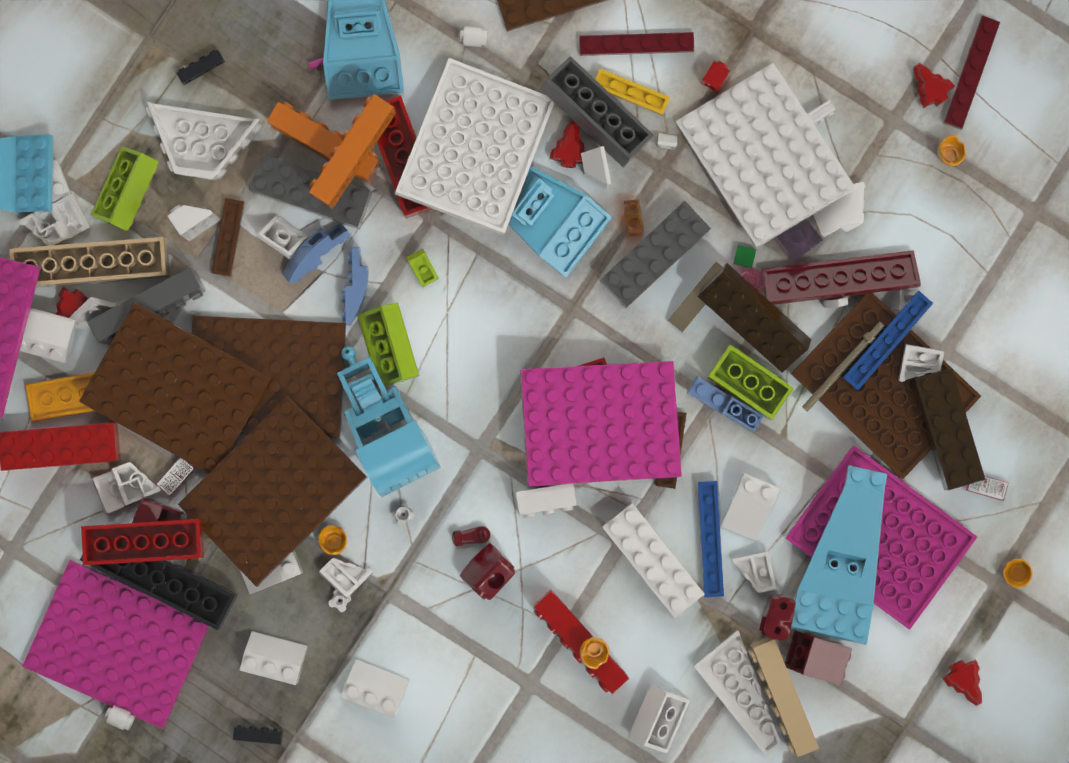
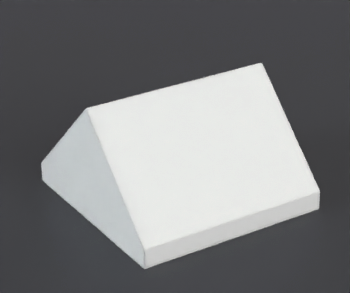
[257,215,308,260]

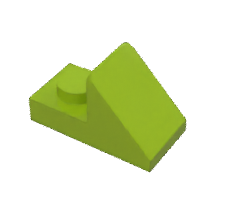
[406,249,439,288]

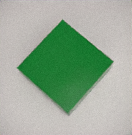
[733,245,756,269]

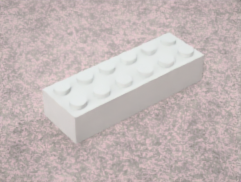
[601,503,704,618]

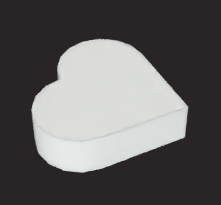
[823,297,848,308]

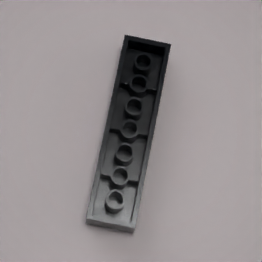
[80,556,238,630]

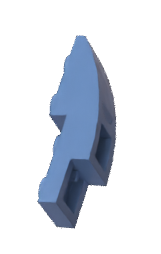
[283,223,351,284]
[341,247,369,326]
[687,376,763,432]

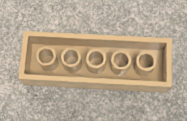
[748,637,819,757]

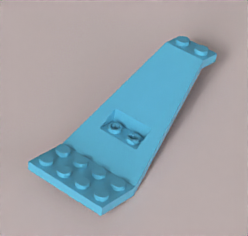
[323,0,404,100]
[0,134,53,213]
[508,166,612,277]
[791,465,887,645]

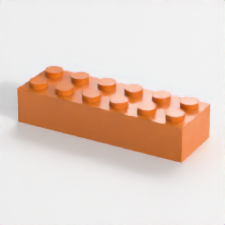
[309,94,396,209]
[267,102,381,184]

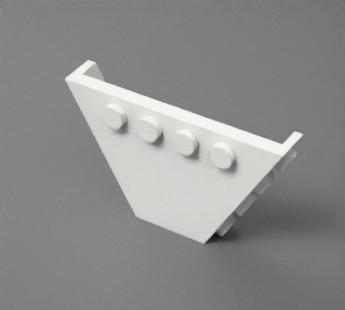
[146,102,262,180]

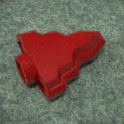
[913,63,955,108]
[550,121,585,168]
[55,287,88,318]
[942,660,982,706]

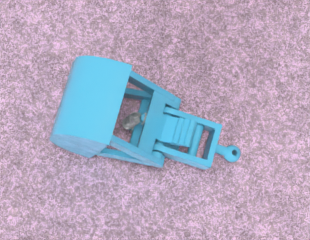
[337,346,441,497]

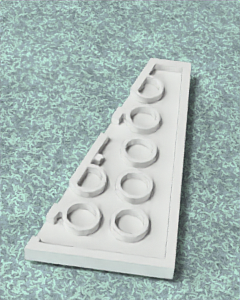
[693,630,782,757]

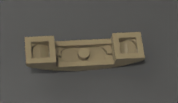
[668,262,722,332]

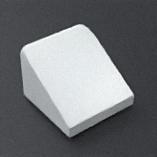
[657,133,677,150]
[891,290,915,311]

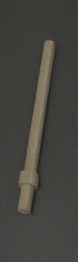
[802,321,885,412]

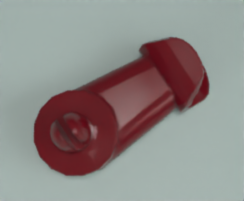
[452,526,490,546]

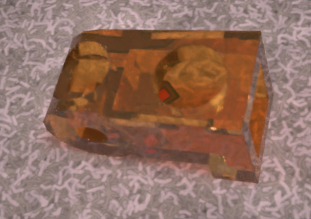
[623,199,644,238]

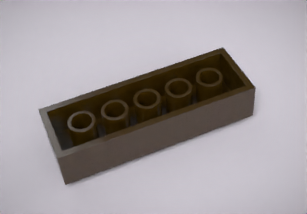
[697,263,812,373]
[911,368,986,490]

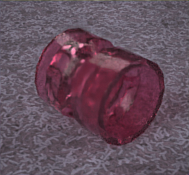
[741,268,765,291]

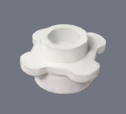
[392,503,415,526]
[329,590,351,612]

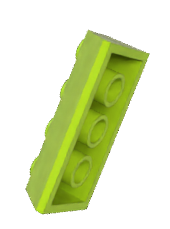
[91,146,159,231]
[357,302,419,388]

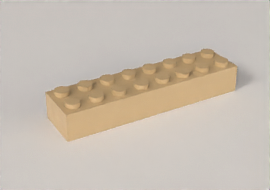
[9,237,170,288]

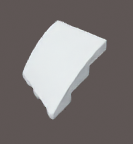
[813,182,866,237]
[19,194,90,246]
[92,462,161,515]

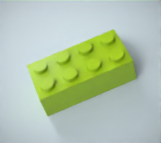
[707,344,794,420]

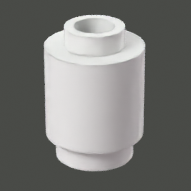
[460,27,487,47]
[104,705,135,730]

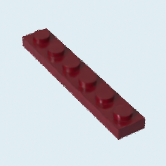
[943,16,1000,130]
[579,32,694,56]

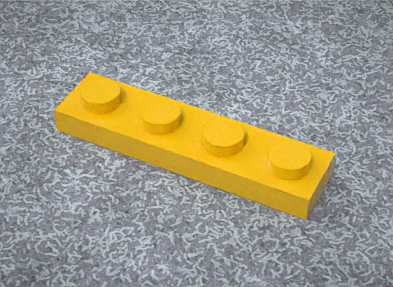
[595,69,670,116]

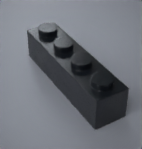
[177,50,225,85]
[233,725,283,745]

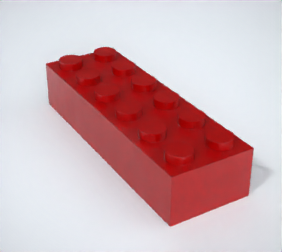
[377,95,432,219]
[0,422,121,471]
[81,519,204,566]
[534,589,629,694]

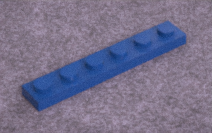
[843,291,933,390]
[698,481,724,597]

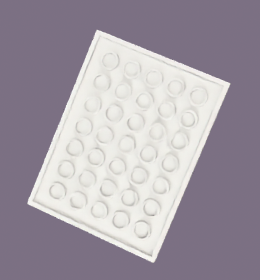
[395,58,554,236]
[676,63,855,248]

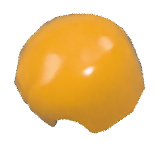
[937,136,966,167]
[318,525,347,555]
[1003,559,1033,588]
[580,637,610,669]

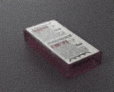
[156,457,196,497]
[966,476,1009,501]

